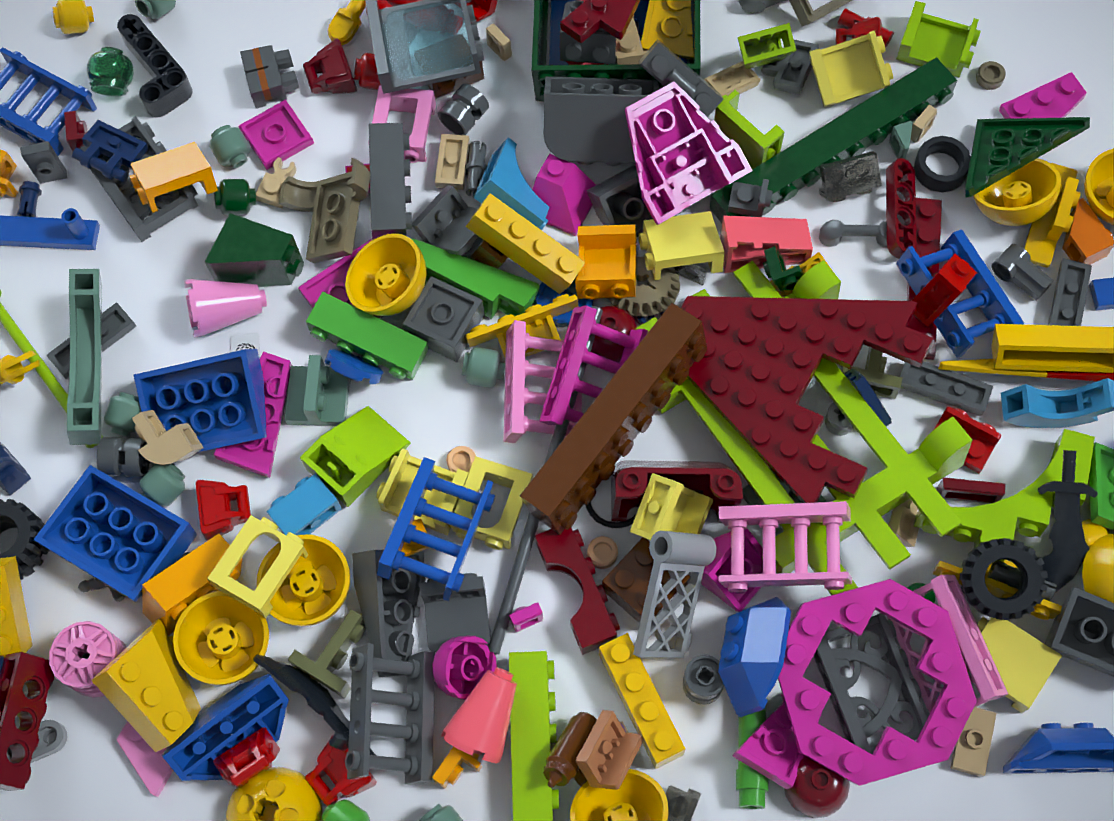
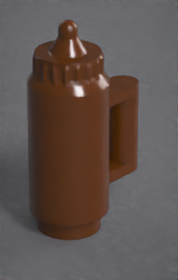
[543,712,597,788]

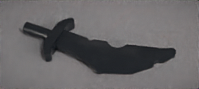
[1038,450,1098,592]
[253,654,377,770]

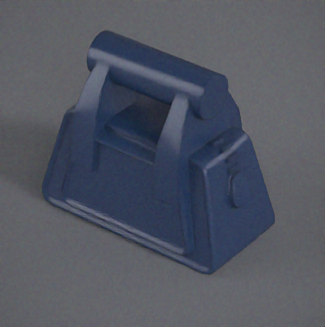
[0,442,31,496]

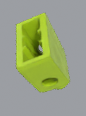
[737,23,796,69]

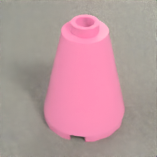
[185,279,267,338]

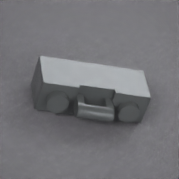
[639,39,723,117]

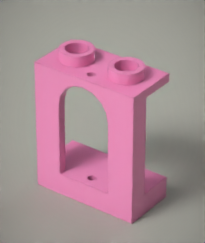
[368,85,436,163]

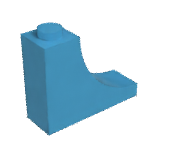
[473,137,549,230]

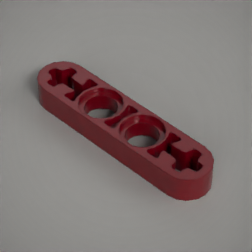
[886,158,917,259]

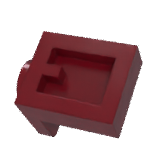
[64,111,88,151]

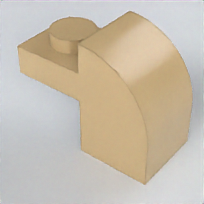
[132,410,204,465]

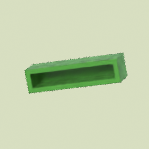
[306,291,428,380]

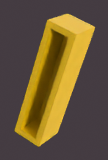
[465,193,585,294]
[991,324,1114,373]
[599,633,686,769]

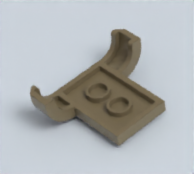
[278,158,371,263]

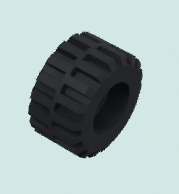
[0,499,48,580]
[960,538,1048,620]

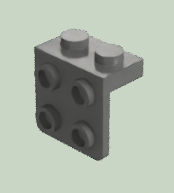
[560,0,617,64]
[412,185,479,255]
[420,573,491,652]

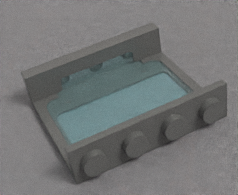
[365,0,484,94]

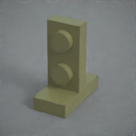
[841,347,902,399]
[288,609,366,699]

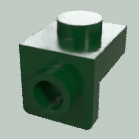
[763,246,805,291]

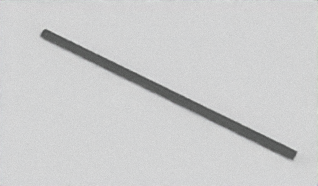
[488,306,603,654]

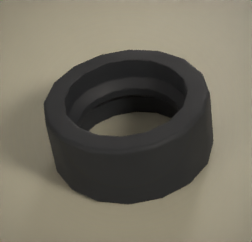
[914,136,971,193]

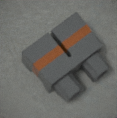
[240,45,299,109]

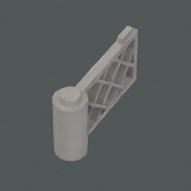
[633,530,717,658]

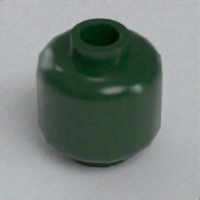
[214,179,256,216]

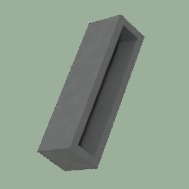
[369,123,412,240]

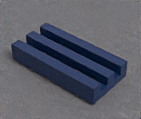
[844,368,892,427]

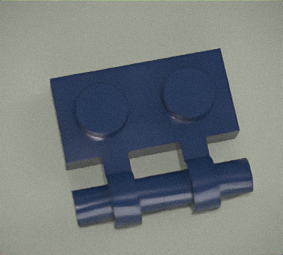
[72,120,148,182]

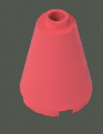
[441,667,517,763]

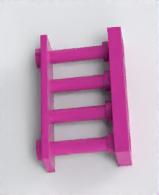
[539,306,648,425]

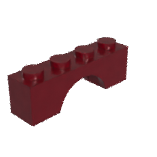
[535,527,620,655]

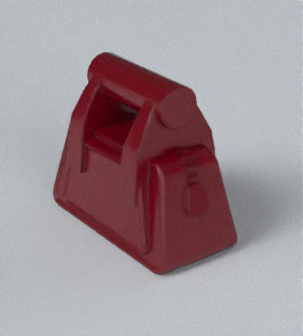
[303,39,357,94]

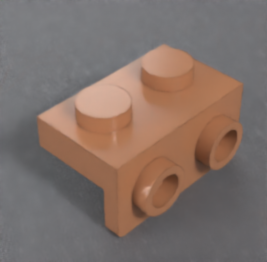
[576,710,644,790]

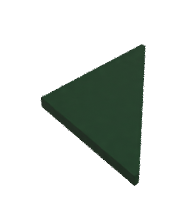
[965,117,1090,198]

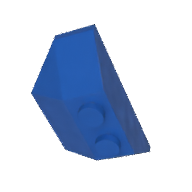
[718,597,792,717]
[162,673,289,781]
[1003,723,1114,774]

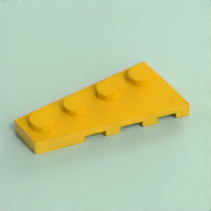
[641,0,694,60]

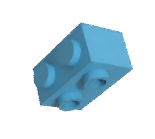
[266,473,342,535]

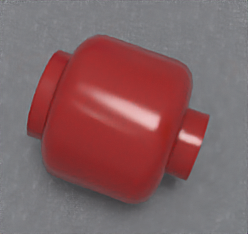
[354,53,381,90]

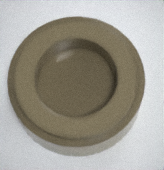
[976,61,1006,90]

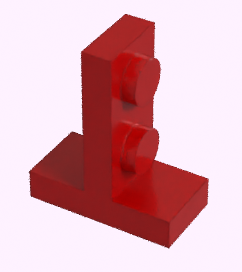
[911,253,977,327]

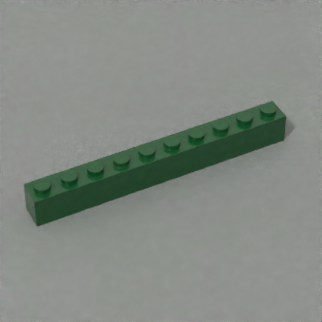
[709,57,958,223]

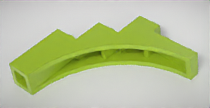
[914,429,1095,562]

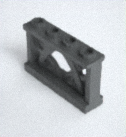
[80,116,198,242]
[814,613,930,754]

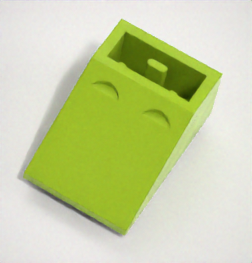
[300,406,411,507]

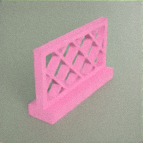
[888,575,1008,712]

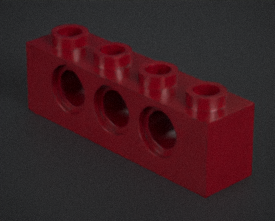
[0,652,54,791]

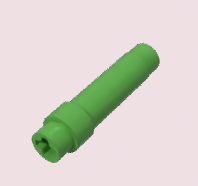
[736,706,769,809]

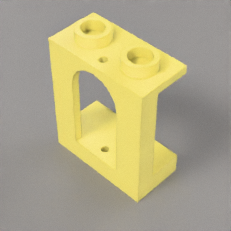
[451,456,533,550]
[207,515,309,618]

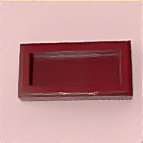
[937,477,1006,503]

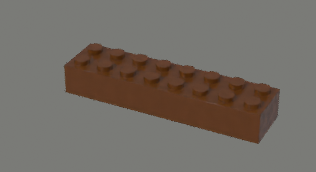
[520,303,707,535]

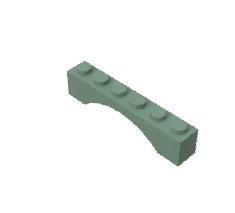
[67,269,102,445]

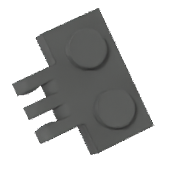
[761,40,819,94]

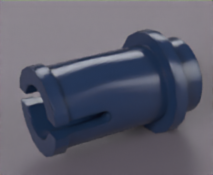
[17,181,42,217]

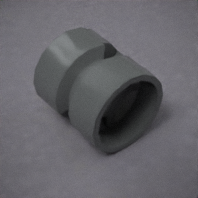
[438,84,489,135]
[97,437,150,478]
[683,655,724,705]

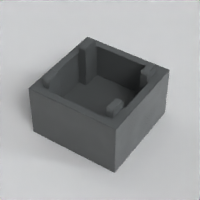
[403,276,485,362]

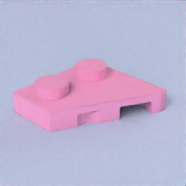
[116,721,174,797]

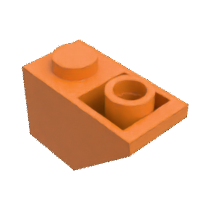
[1062,198,1114,265]

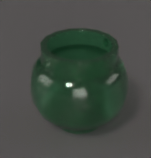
[86,47,134,96]

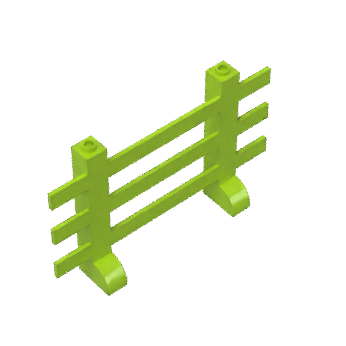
[636,260,973,595]

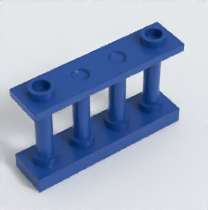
[0,47,97,156]
[896,229,1024,358]
[377,457,496,601]

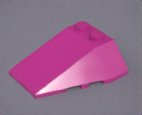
[625,82,753,225]

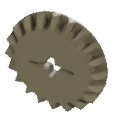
[608,254,680,317]

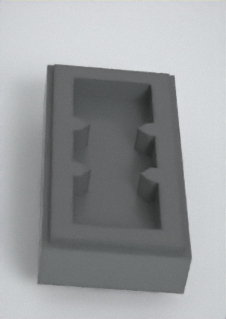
[20,141,67,184]

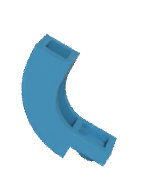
[1001,378,1114,428]

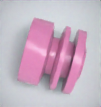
[49,621,127,698]

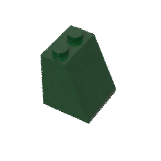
[205,213,304,287]

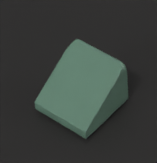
[889,121,913,159]

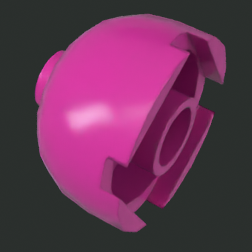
[432,635,497,700]

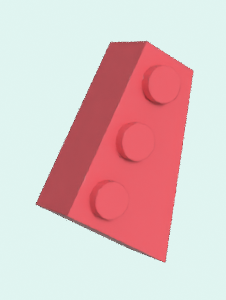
[720,216,813,273]

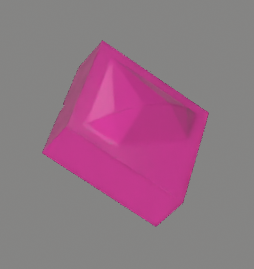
[509,602,543,632]

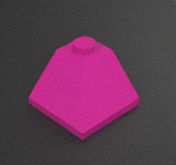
[532,153,596,236]
[701,529,763,612]

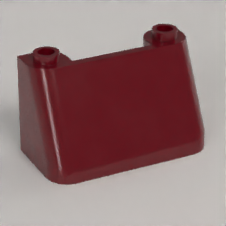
[611,460,743,523]

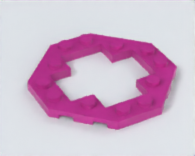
[778,579,977,786]

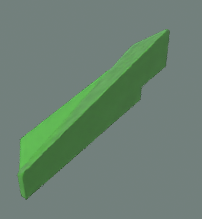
[411,238,540,319]

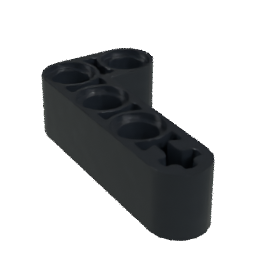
[117,14,193,118]

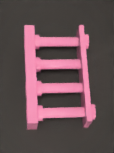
[503,320,582,443]
[719,501,852,592]

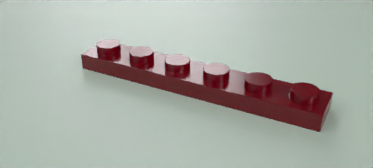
[907,198,942,360]

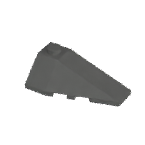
[352,550,426,677]

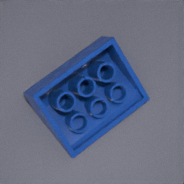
[133,349,267,452]
[34,465,197,602]

